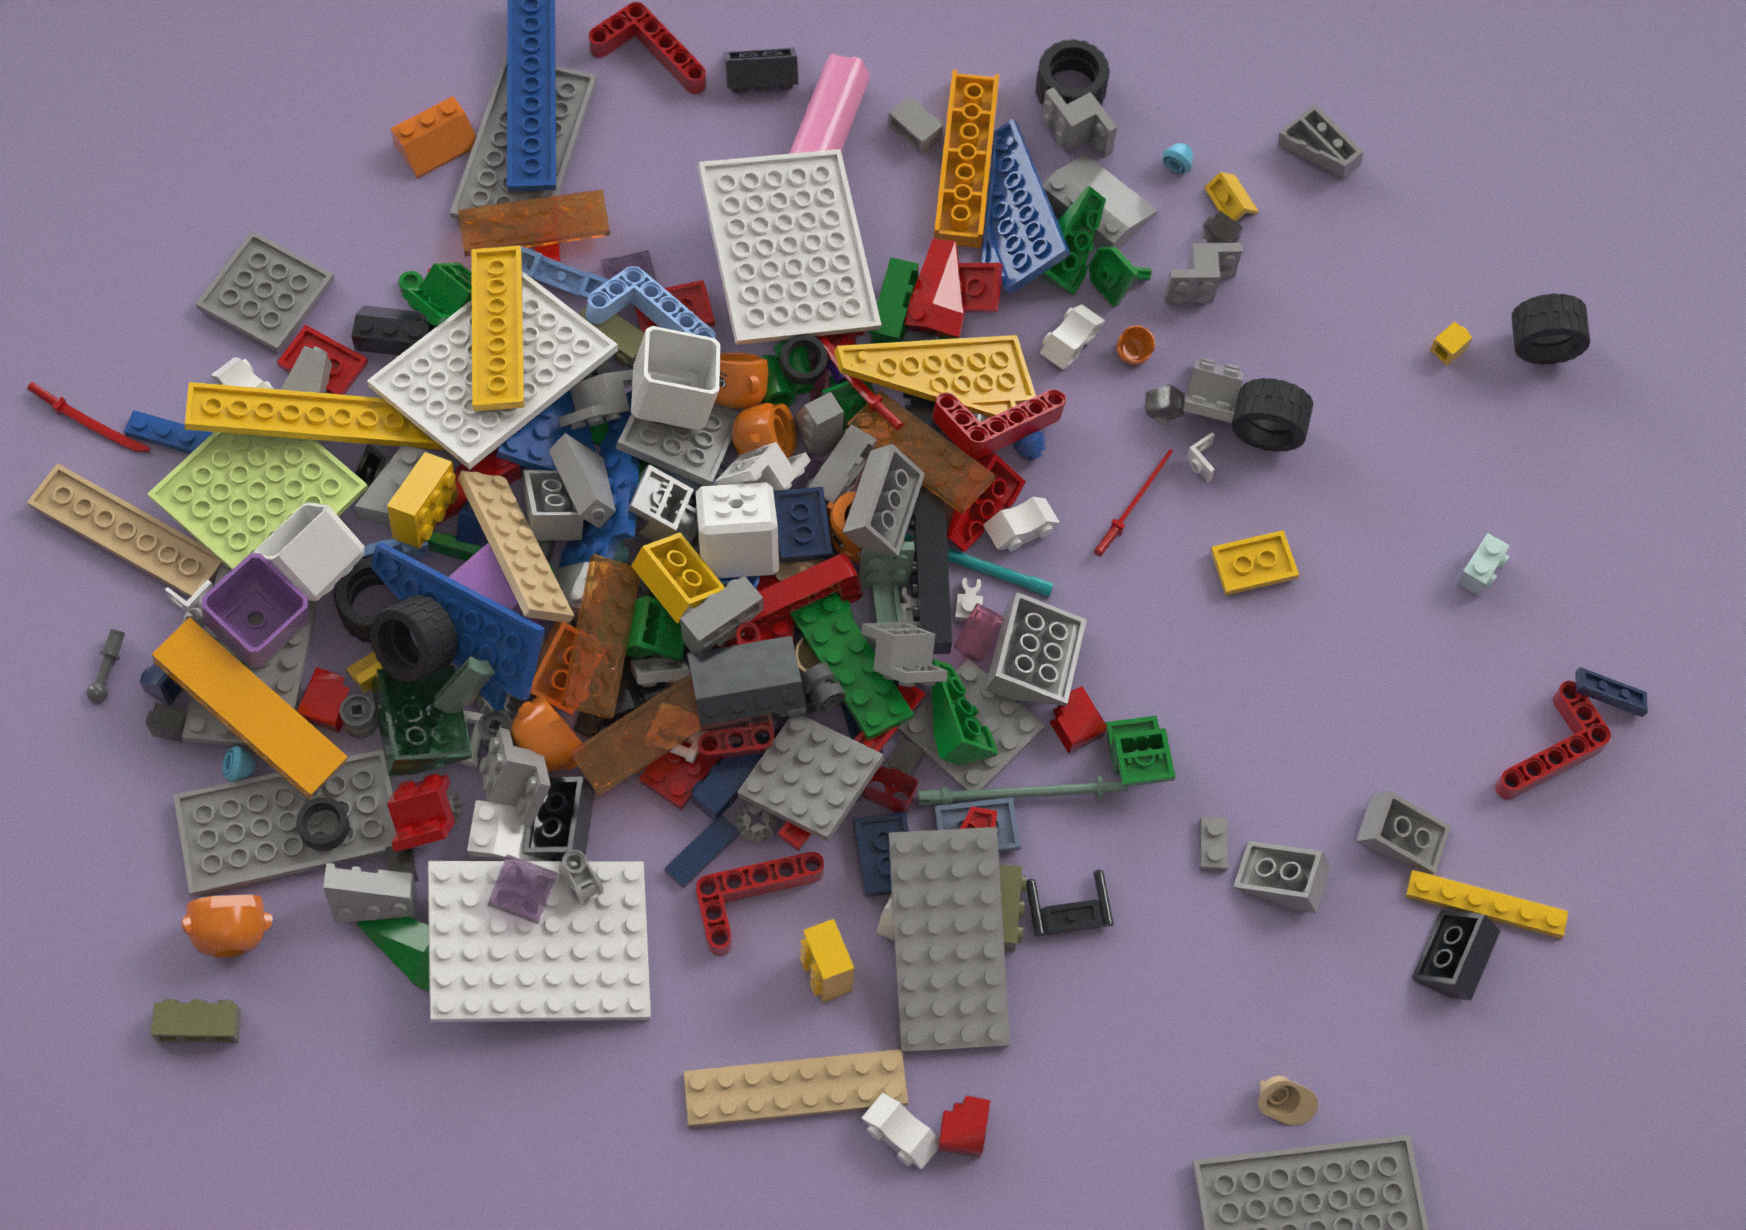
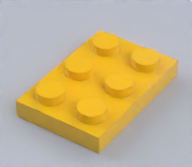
[1210,530,1299,596]

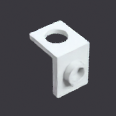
[1187,432,1215,483]
[165,580,214,613]

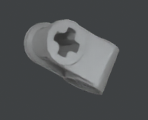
[559,850,604,905]

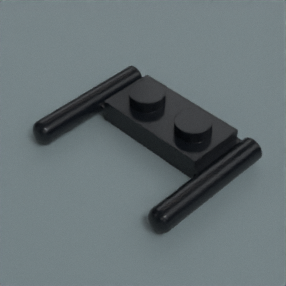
[1026,869,1114,937]

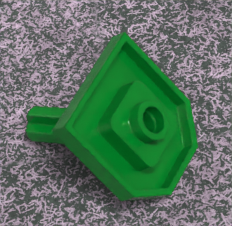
[1088,247,1152,308]
[822,374,877,431]

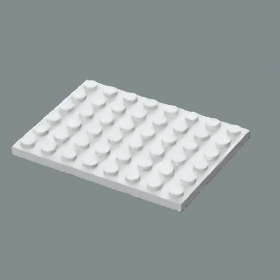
[697,149,881,345]
[367,271,618,469]
[428,861,651,1022]

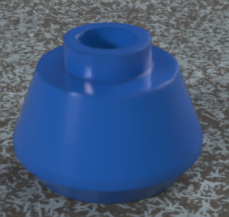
[1013,431,1045,461]

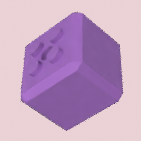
[449,543,546,625]
[202,553,308,668]

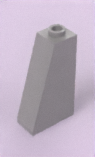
[281,346,332,441]
[549,433,616,528]

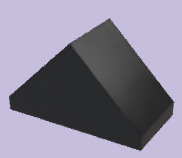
[355,444,391,495]

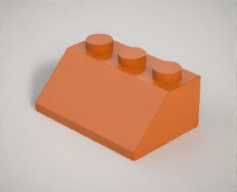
[390,96,477,178]
[530,622,607,715]

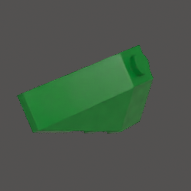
[1039,186,1106,295]
[931,659,999,765]
[357,917,429,992]

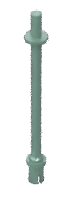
[918,776,1128,807]

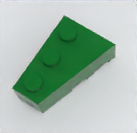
[867,257,919,344]

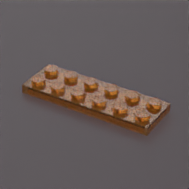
[458,189,610,256]
[847,390,995,514]
[561,554,640,719]
[570,674,701,797]

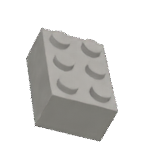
[522,470,584,541]

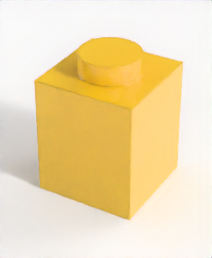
[1430,321,1473,366]

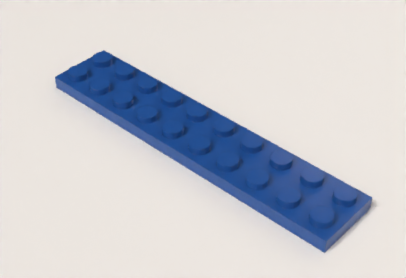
[507,0,557,191]

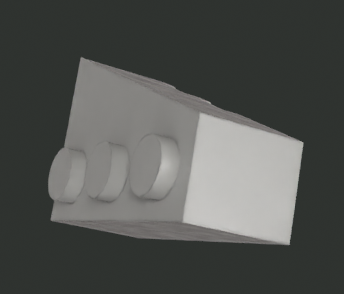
[1278,104,1363,179]
[793,392,844,459]
[805,424,877,517]
[355,445,427,526]
[680,576,764,653]
[323,863,418,923]

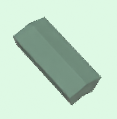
[434,656,495,713]

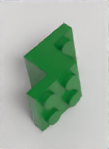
[402,262,472,326]
[594,593,685,661]
[1106,715,1176,788]

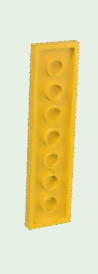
[471,245,525,412]

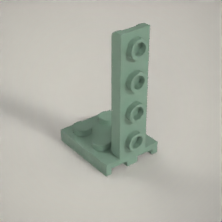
[858,542,915,623]

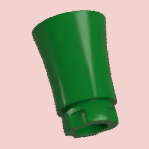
[773,339,815,395]
[761,354,796,407]

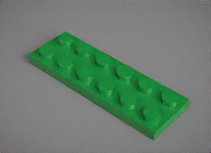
[790,592,914,741]

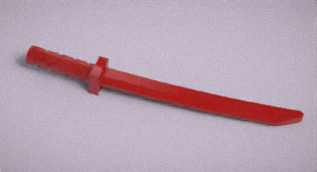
[820,335,903,431]
[27,382,150,452]
[1094,449,1173,557]

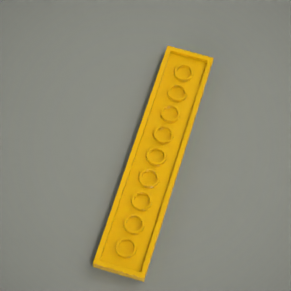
[185,382,444,450]

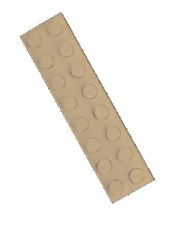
[27,463,223,597]
[458,471,574,623]
[684,1049,908,1128]

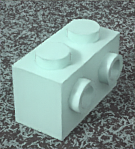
[1457,533,1510,596]

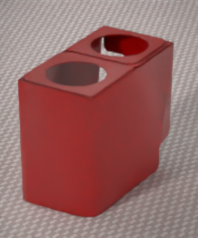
[297,667,350,733]
[1050,686,1107,753]
[861,766,918,814]
[938,1095,991,1158]

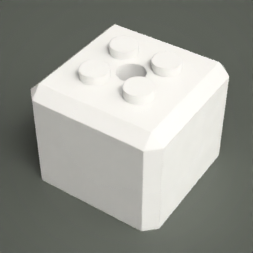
[631,326,720,430]
[695,482,779,578]
[253,502,365,601]

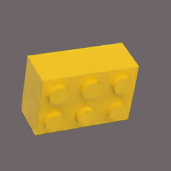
[387,452,458,549]
[631,532,725,624]
[799,919,854,1003]

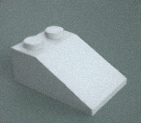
[467,800,549,861]

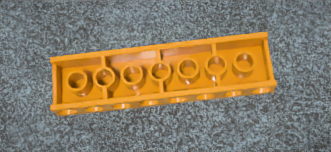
[934,69,999,248]
[151,617,348,800]

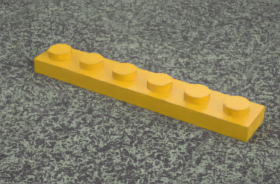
[1405,870,1568,939]

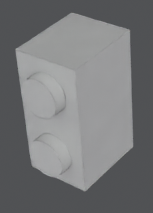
[888,96,943,155]

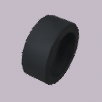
[779,334,828,385]
[296,797,349,851]

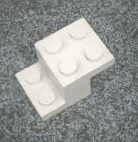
[716,442,811,491]

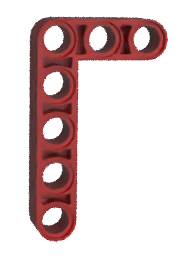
[588,2,706,94]
[932,389,1067,459]
[746,554,863,632]
[698,622,774,760]
[1495,680,1611,799]
[696,852,824,956]

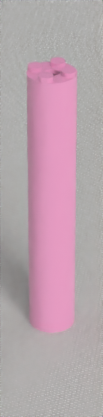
[789,54,870,154]

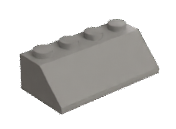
[843,444,925,557]

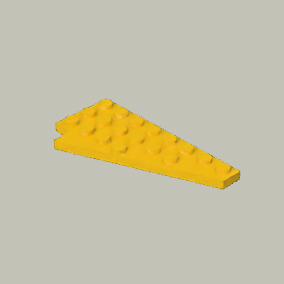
[834,335,1036,418]

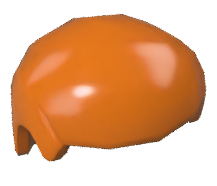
[1116,325,1156,366]

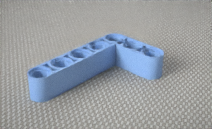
[585,266,716,339]

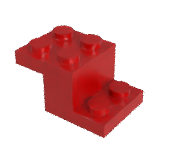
[387,773,456,852]

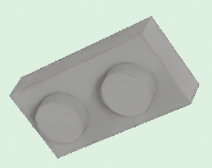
[1200,816,1228,871]

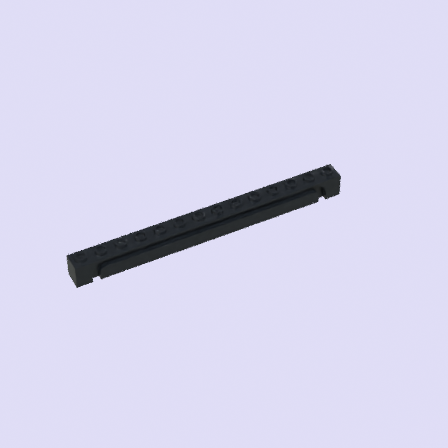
[901,331,952,654]

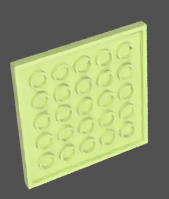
[148,432,368,570]

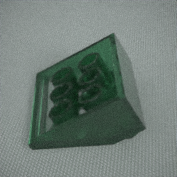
[371,666,472,776]

